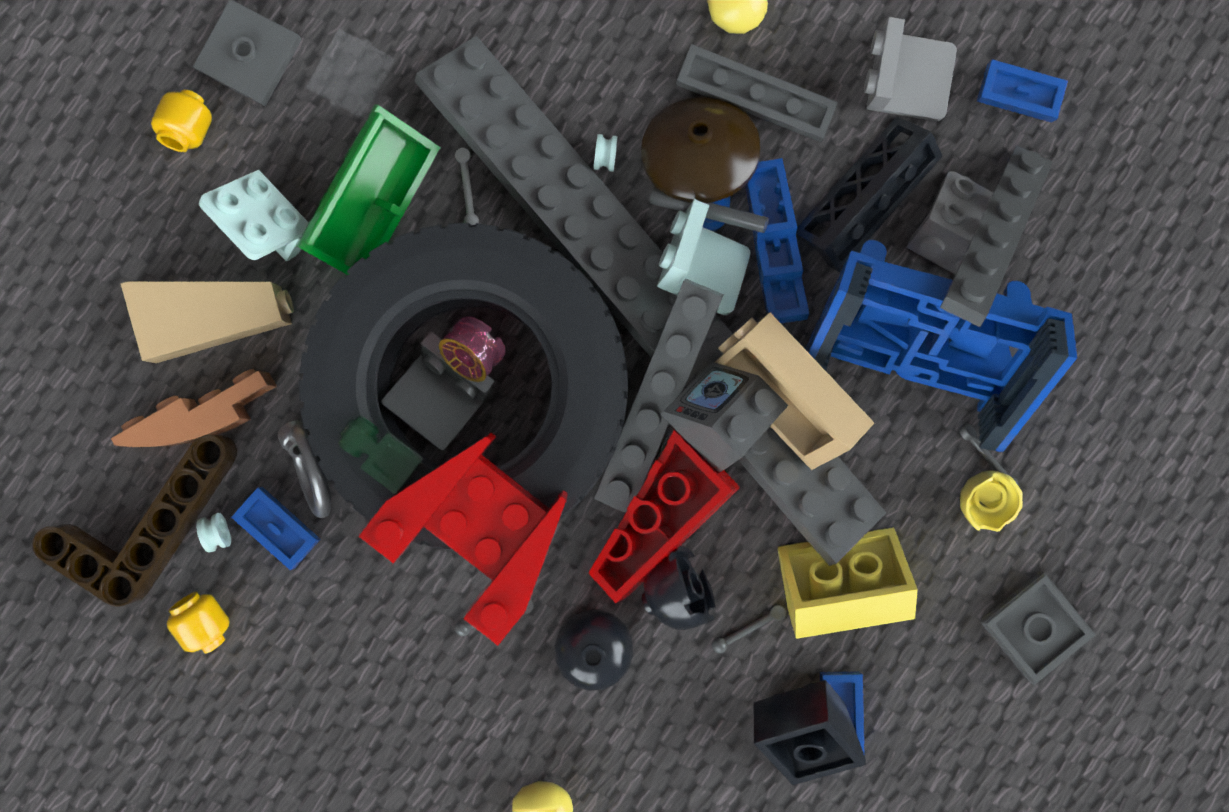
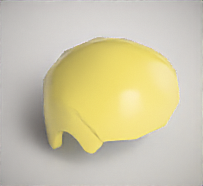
[707,0,768,34]
[960,471,1022,532]
[512,781,573,812]

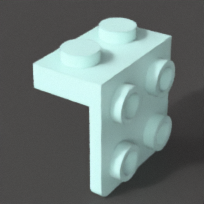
[199,170,309,261]
[657,199,751,315]

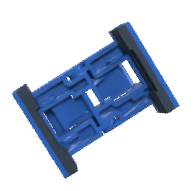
[805,240,1077,453]

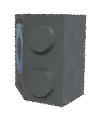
[661,362,788,473]

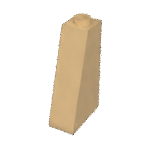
[121,282,294,363]

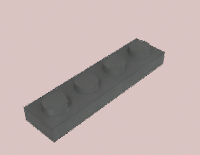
[676,44,838,142]

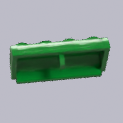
[295,104,441,275]

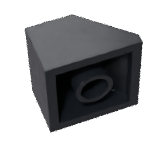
[753,680,866,785]

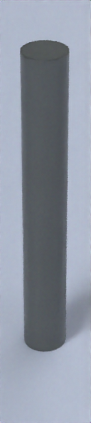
[650,188,769,233]

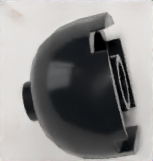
[642,546,716,630]
[554,609,633,691]

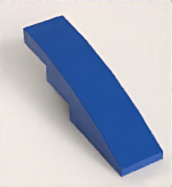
[746,158,809,323]

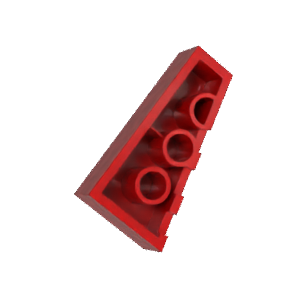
[589,430,740,603]

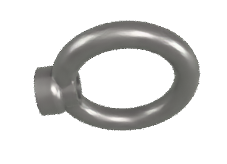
[278,420,331,518]

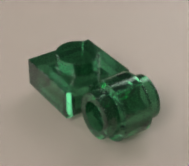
[338,415,424,494]

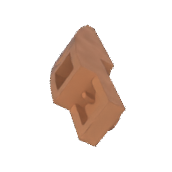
[111,369,277,447]

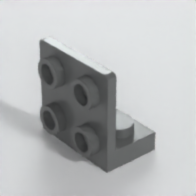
[382,332,495,451]

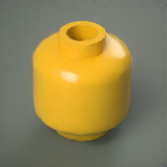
[151,90,212,152]
[167,592,229,654]

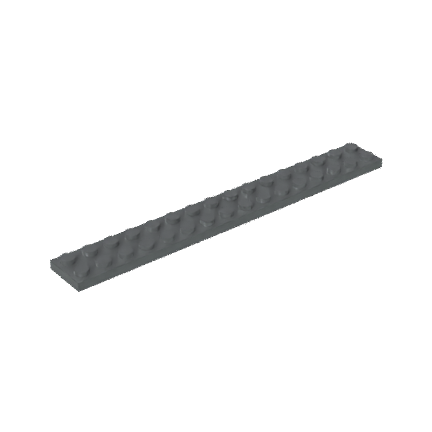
[414,36,886,566]

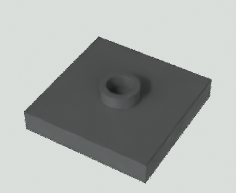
[193,0,302,107]
[979,571,1096,685]

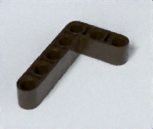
[32,435,237,607]

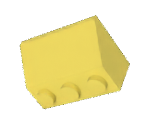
[778,528,918,639]

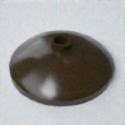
[641,97,760,203]

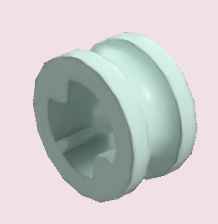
[594,134,618,172]
[196,513,231,553]

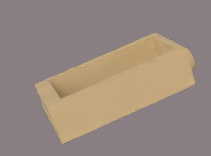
[715,313,874,470]

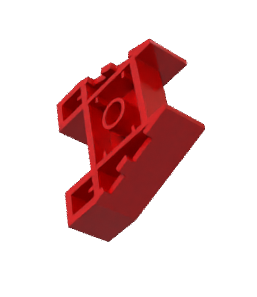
[359,433,568,646]

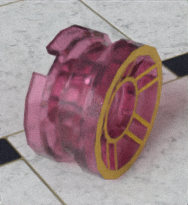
[439,317,506,382]

